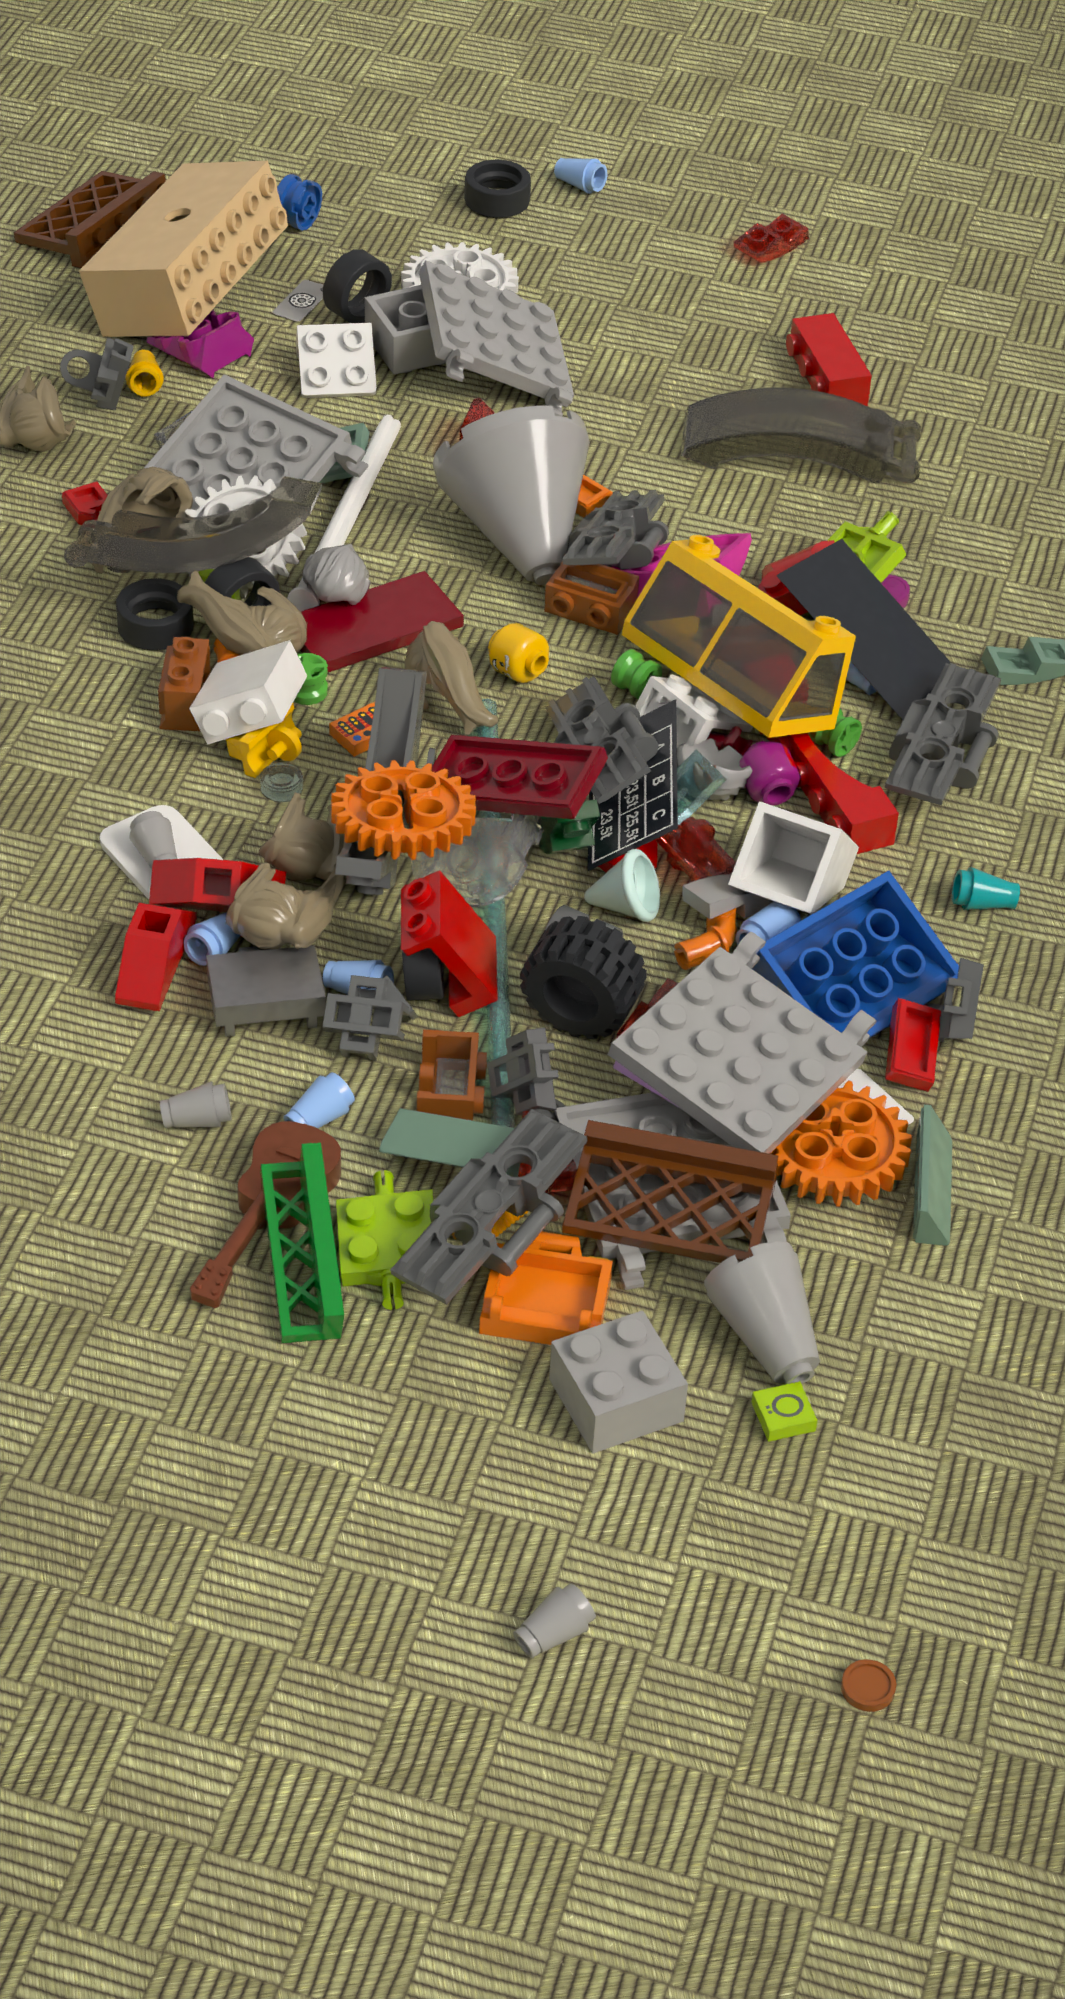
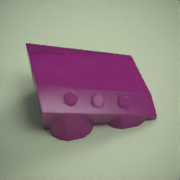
[147,309,254,379]

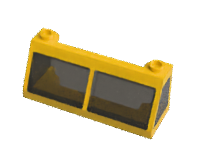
[622,535,856,738]

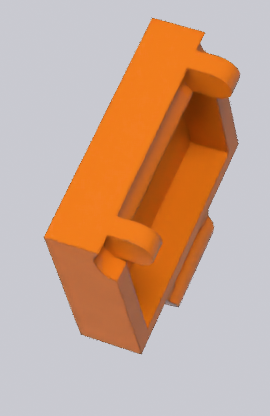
[479,1231,613,1345]

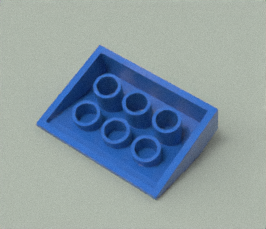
[752,870,959,1039]

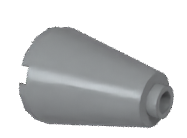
[704,1241,820,1384]

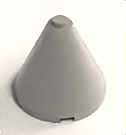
[433,406,590,585]

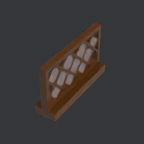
[13,171,166,268]
[562,1120,778,1263]

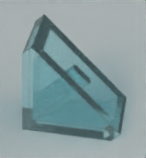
[661,749,727,841]

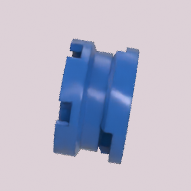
[277,174,322,231]

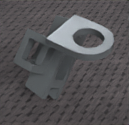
[60,337,134,410]
[925,958,984,1042]
[323,975,418,1061]
[487,1027,565,1121]

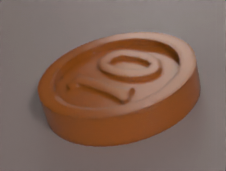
[841,1659,896,1712]

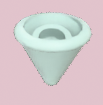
[584,849,660,922]

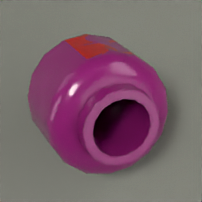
[739,741,800,806]

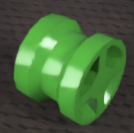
[611,649,663,699]
[293,653,328,705]
[809,704,862,757]

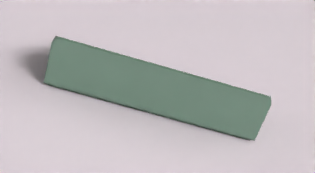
[913,1104,952,1246]
[379,1108,521,1177]

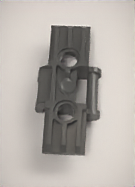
[562,489,669,570]
[885,663,1001,805]
[546,676,658,804]
[390,1109,587,1305]

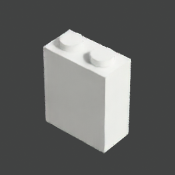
[189,640,307,745]

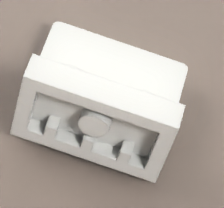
[296,323,376,398]
[635,675,753,747]

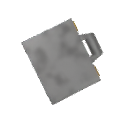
[206,945,326,1037]

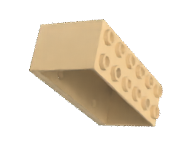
[79,160,288,337]

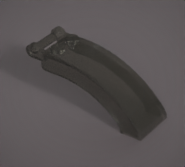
[681,388,921,483]
[64,476,322,573]

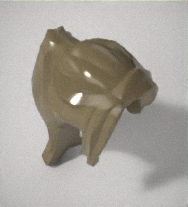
[0,366,76,452]
[78,467,193,574]
[177,570,307,655]
[405,621,498,736]
[258,792,346,882]
[226,862,345,950]

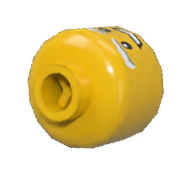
[488,623,549,683]

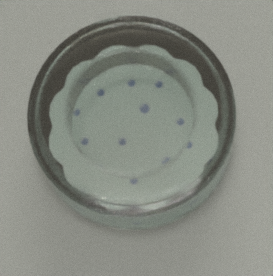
[260,762,303,802]

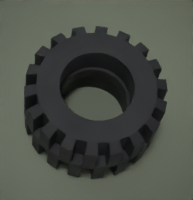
[520,916,647,1039]

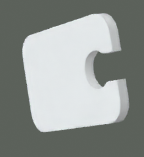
[100,805,223,908]

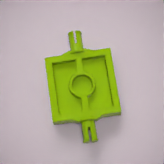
[804,511,906,618]
[336,1170,434,1310]

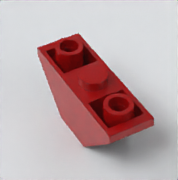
[149,858,286,912]
[115,903,197,1012]

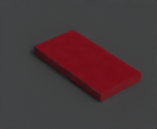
[300,571,464,673]
[432,735,608,819]

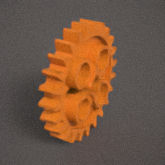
[331,760,476,860]
[770,1080,912,1207]

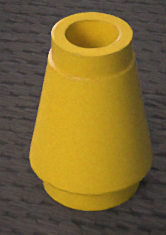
[126,350,164,397]

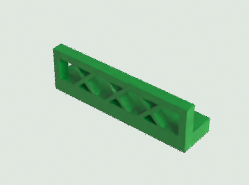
[260,1142,344,1343]

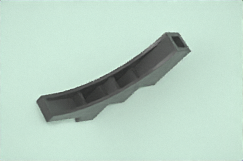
[335,667,427,895]

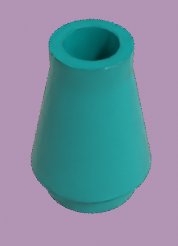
[952,867,1020,910]

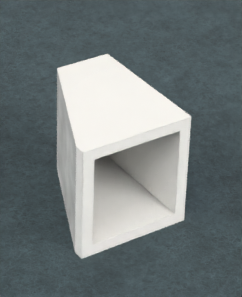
[728,801,859,915]

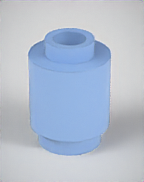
[736,901,801,945]

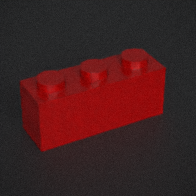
[786,313,872,412]

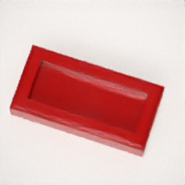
[885,998,941,1092]

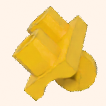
[226,703,302,778]

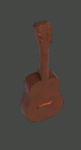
[190,1121,341,1308]

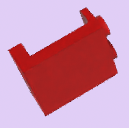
[401,870,498,1017]

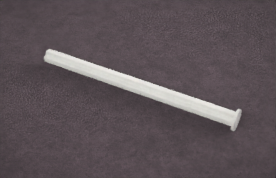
[287,415,401,612]

